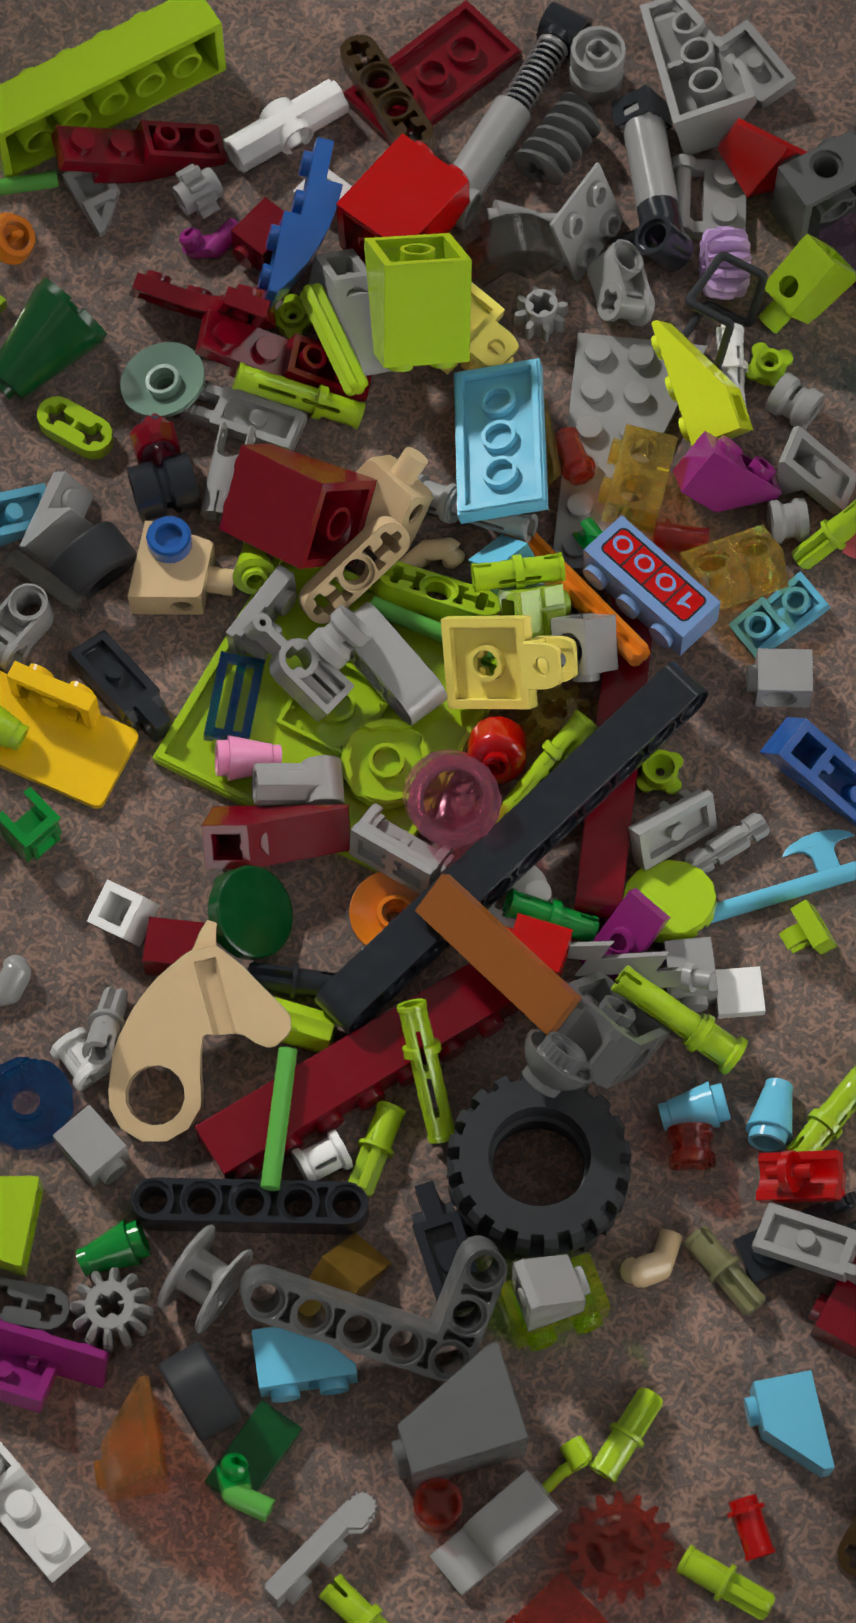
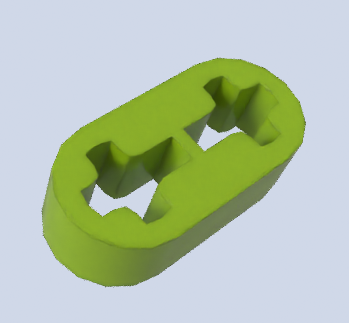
[37,396,114,459]

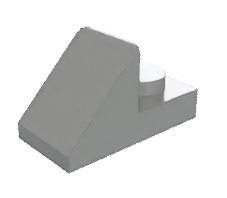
[778,426,856,514]
[19,471,94,569]

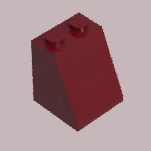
[219,444,377,569]

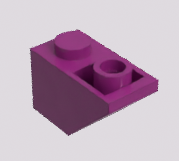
[672,431,782,512]

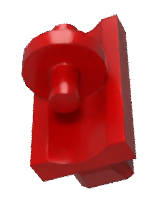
[756,1150,846,1203]

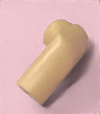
[398,537,465,569]
[620,1229,683,1288]

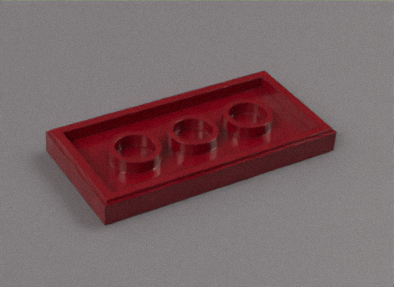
[343,0,522,146]

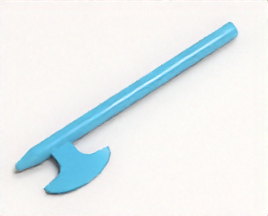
[710,830,856,924]

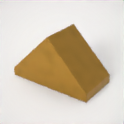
[298,1233,392,1316]

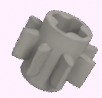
[171,164,224,219]
[514,286,568,342]

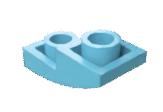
[728,571,831,658]

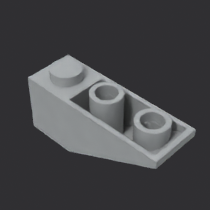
[309,248,390,376]

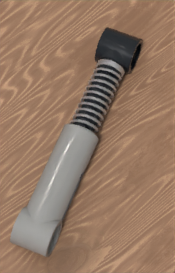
[453,1,593,230]

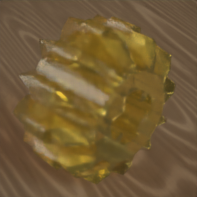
[515,682,593,751]

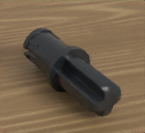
[248,962,337,1000]

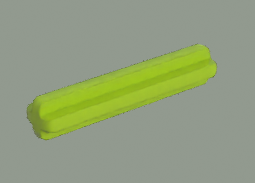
[300,283,369,396]

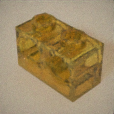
[597,424,678,534]
[680,524,789,611]

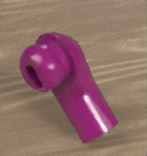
[179,218,238,259]

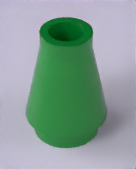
[76,1220,151,1277]

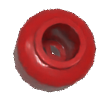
[467,716,527,784]

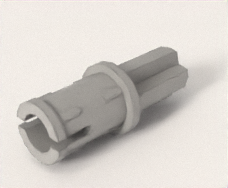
[82,986,128,1065]

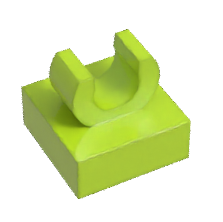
[779,899,838,955]

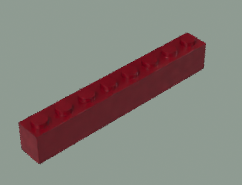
[194,963,525,1179]

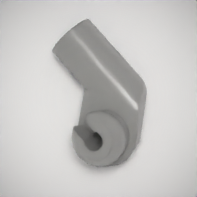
[0,955,31,1007]

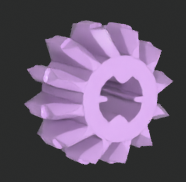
[698,226,752,300]

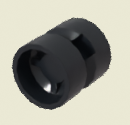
[126,451,202,523]

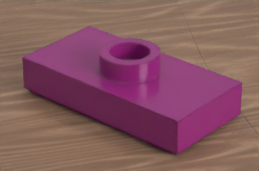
[579,888,671,984]

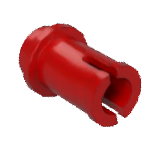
[727,1494,776,1562]

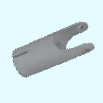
[200,422,256,522]

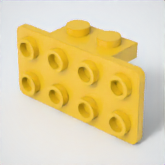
[0,661,139,809]

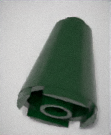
[0,278,107,400]

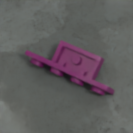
[0,1318,109,1413]

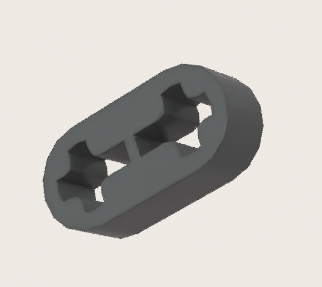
[0,1278,71,1334]

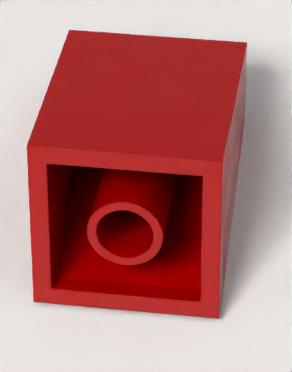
[336,133,470,265]

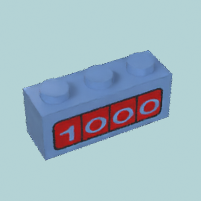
[582,515,721,656]

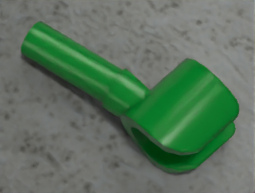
[572,517,604,550]

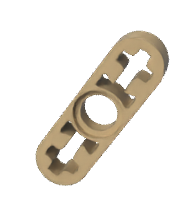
[299,516,410,624]

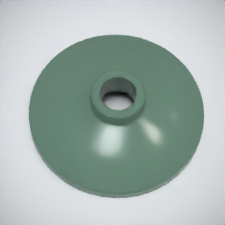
[120,342,206,418]

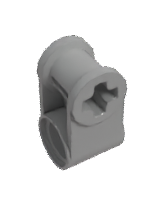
[587,239,655,326]
[0,583,54,673]

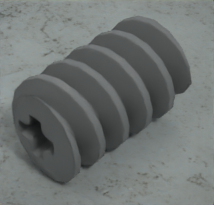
[514,92,601,185]

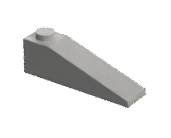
[640,0,757,155]

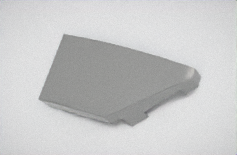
[62,171,120,237]

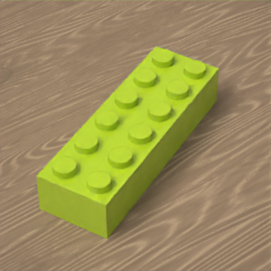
[0,0,226,178]

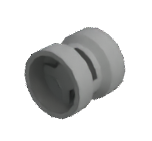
[765,372,826,430]
[308,605,373,670]

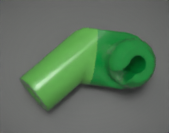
[216,1452,276,1523]

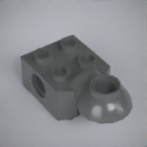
[770,126,856,246]
[522,971,672,1098]

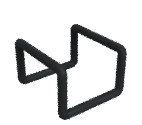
[681,252,768,371]

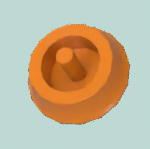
[0,213,36,265]

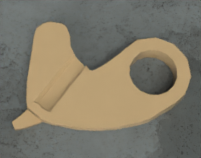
[108,920,291,1142]

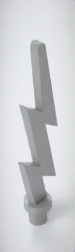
[567,941,716,992]

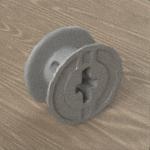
[157,1224,253,1334]

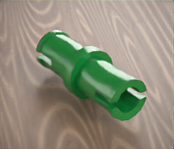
[502,888,599,942]

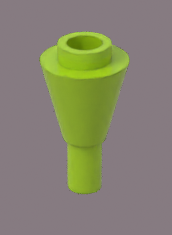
[232,541,275,594]

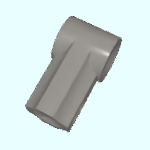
[251,755,345,806]

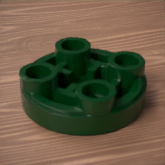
[208,866,293,960]

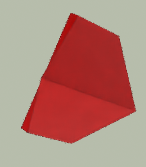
[717,118,807,198]

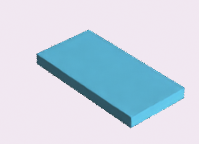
[454,358,549,524]

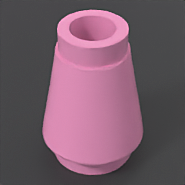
[215,735,282,781]

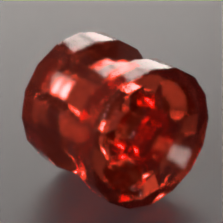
[666,1122,717,1171]
[413,1478,463,1534]

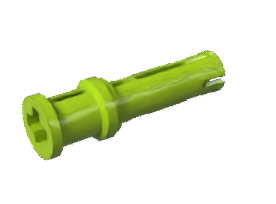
[611,965,748,1075]

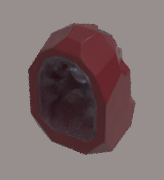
[129,413,181,467]

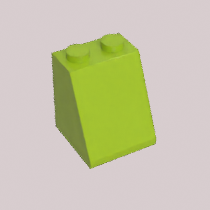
[364,233,472,372]

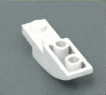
[0,1442,91,1583]

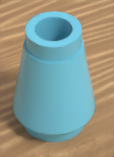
[745,1078,793,1152]
[658,1081,731,1132]

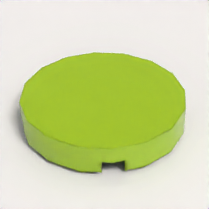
[341,718,432,809]
[623,860,717,943]

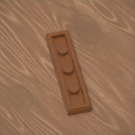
[415,874,582,1035]

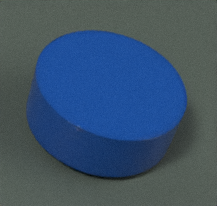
[146,516,192,563]

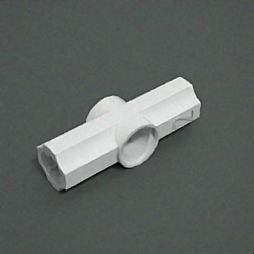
[223,79,349,173]

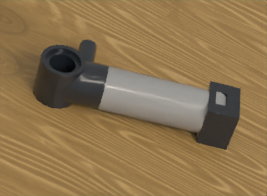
[611,84,693,272]

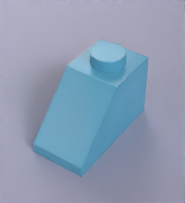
[744,1370,835,1477]

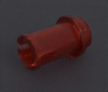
[552,427,596,486]
[652,518,710,556]

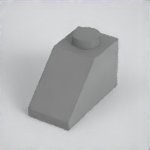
[511,1254,590,1331]

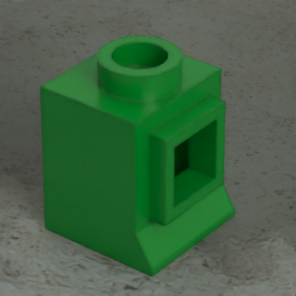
[0,787,62,863]

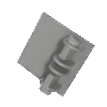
[548,162,624,282]

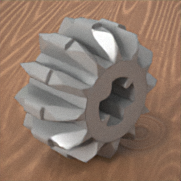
[70,1267,154,1353]

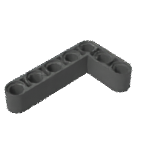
[239,1235,508,1382]

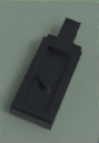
[68,630,171,743]
[411,1180,478,1315]

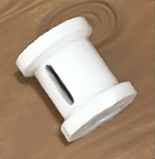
[50,1027,111,1091]
[291,1129,353,1181]

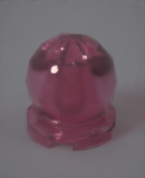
[402,749,502,848]

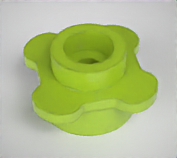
[275,294,313,339]
[745,342,793,387]
[636,749,684,795]

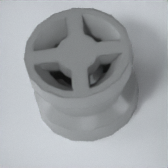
[767,497,810,544]

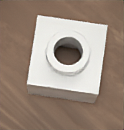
[87,879,160,947]

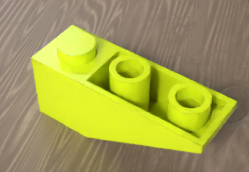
[651,320,753,446]

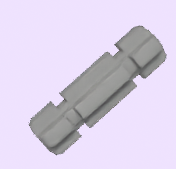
[685,813,770,874]

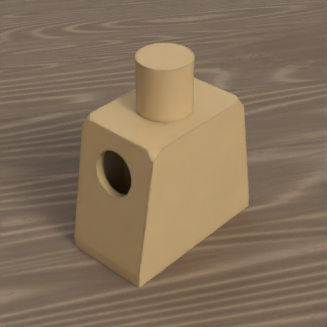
[356,447,433,554]
[128,520,236,615]

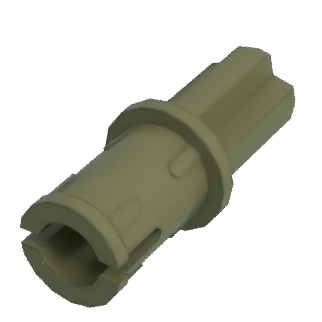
[683,1225,765,1315]

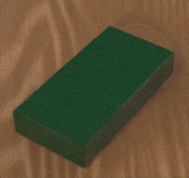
[204,1400,303,1495]

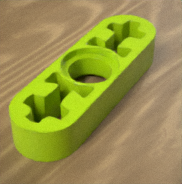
[373,561,500,620]

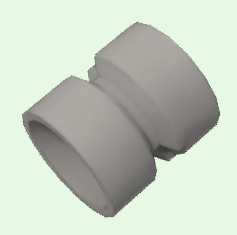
[569,26,626,104]

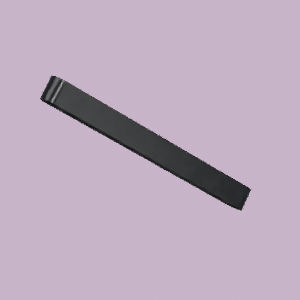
[315,662,709,1034]

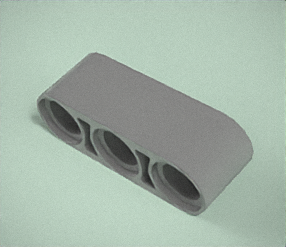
[350,602,448,726]

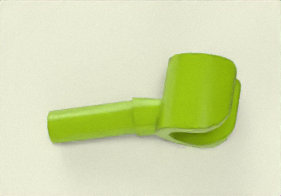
[542,1436,592,1494]

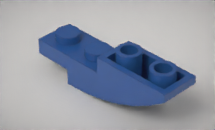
[257,137,343,308]

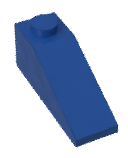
[759,717,856,826]

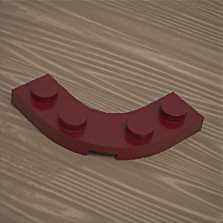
[129,270,271,327]

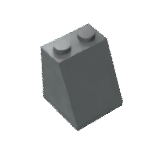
[391,1342,528,1490]

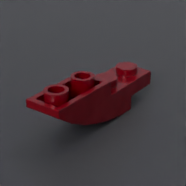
[51,120,227,184]
[195,309,372,402]

